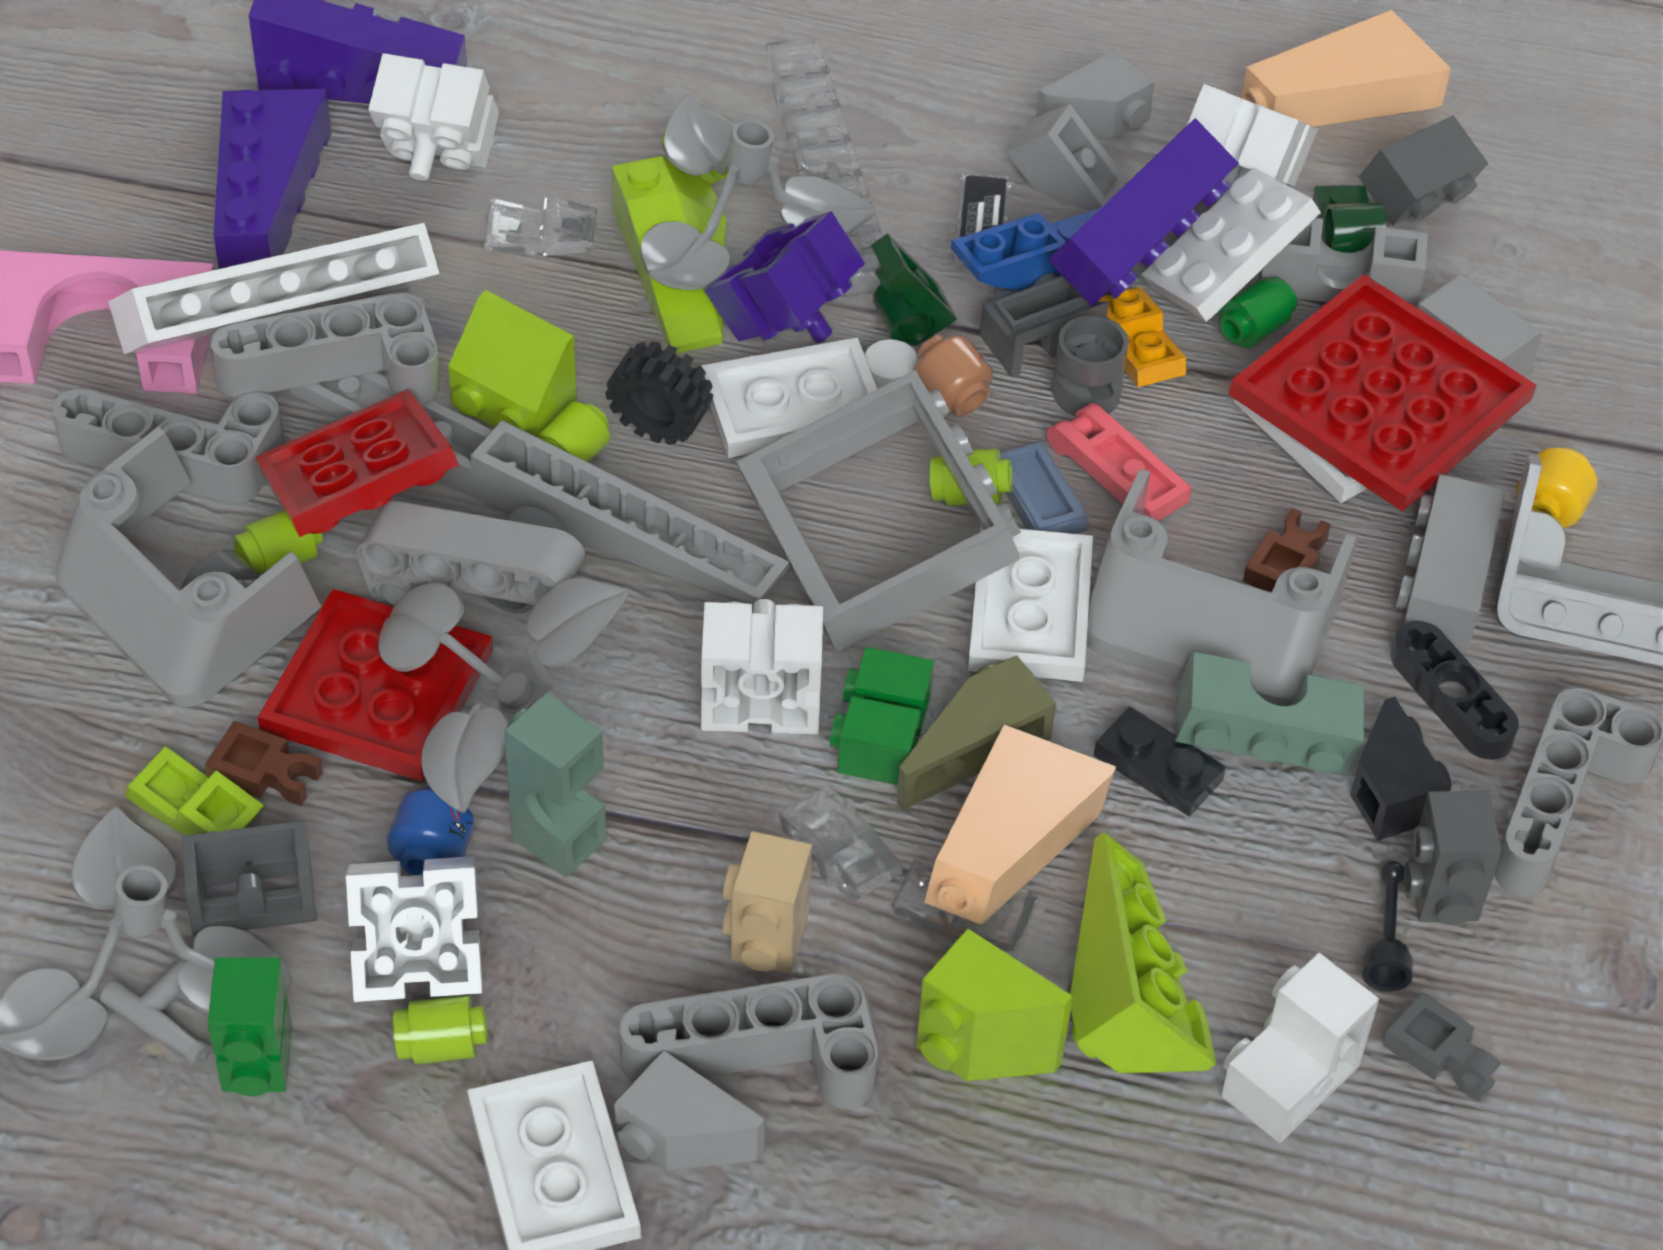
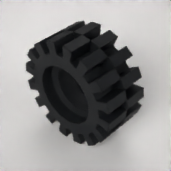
[605,341,714,445]

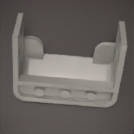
[56,426,322,707]
[1497,452,1663,666]
[1087,469,1357,706]

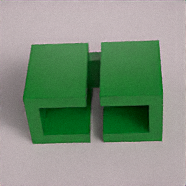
[830,647,934,785]
[207,957,292,1097]

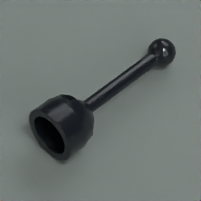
[1362,861,1413,992]

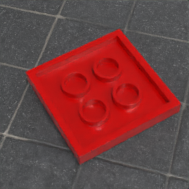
[256,389,459,537]
[258,589,493,782]

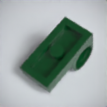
[1312,185,1386,253]
[870,233,957,346]

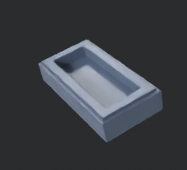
[1000,441,1088,534]

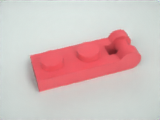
[1046,402,1192,521]

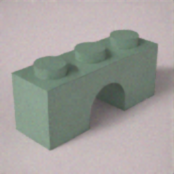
[1175,651,1364,775]
[504,693,606,878]

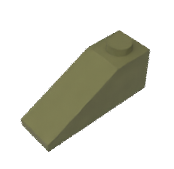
[897,655,1056,810]

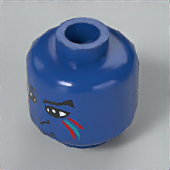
[387,786,474,876]

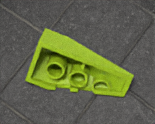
[612,156,726,354]
[1070,832,1217,1073]

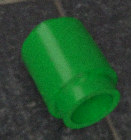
[1219,277,1297,348]

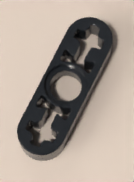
[1391,621,1519,760]

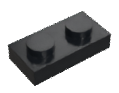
[1093,706,1226,817]

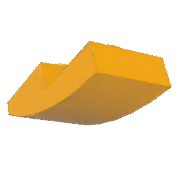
[1099,287,1186,388]

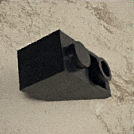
[1350,697,1451,841]

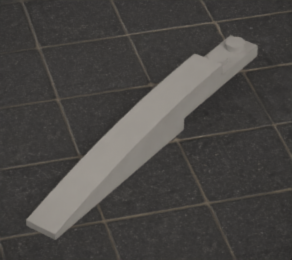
[289,372,789,605]

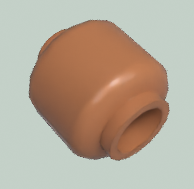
[913,335,993,416]

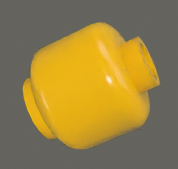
[1516,448,1598,529]

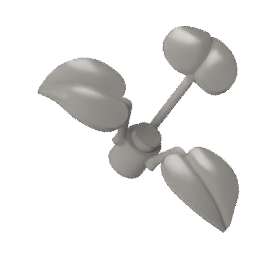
[640,95,876,290]
[378,578,629,813]
[0,807,292,1060]

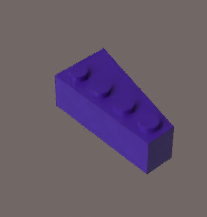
[248,0,467,104]
[213,88,331,269]
[1048,118,1239,306]

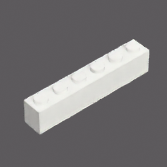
[108,222,440,355]

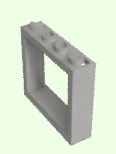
[736,370,1021,653]

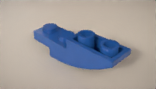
[950,207,1102,290]

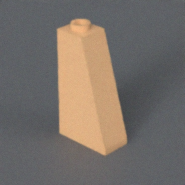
[1241,10,1451,127]
[924,724,1116,925]

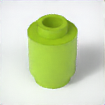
[536,402,610,463]
[930,448,1013,506]
[233,510,323,575]
[393,995,488,1065]

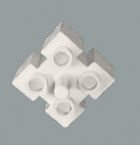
[368,53,499,181]
[1187,84,1318,201]
[701,599,823,735]
[346,856,482,1002]

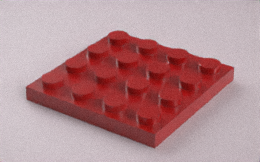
[1228,274,1537,512]

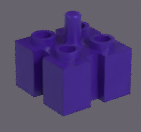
[704,211,866,343]

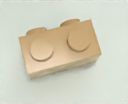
[723,831,812,974]

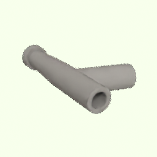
[100,960,211,1067]

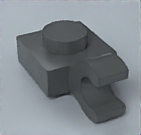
[1383,992,1500,1101]

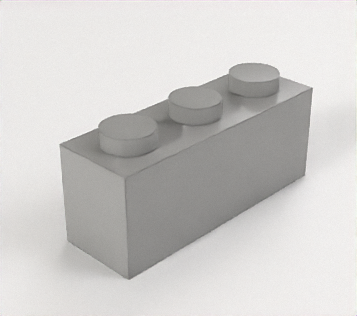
[1396,474,1506,649]

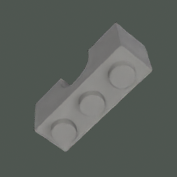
[1260,218,1428,307]

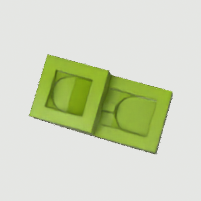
[125,746,264,836]

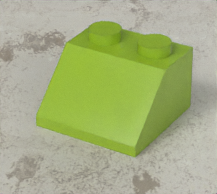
[448,290,577,437]
[916,929,1073,1081]

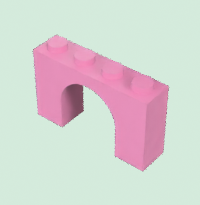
[0,250,214,394]

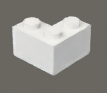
[1221,953,1379,1144]

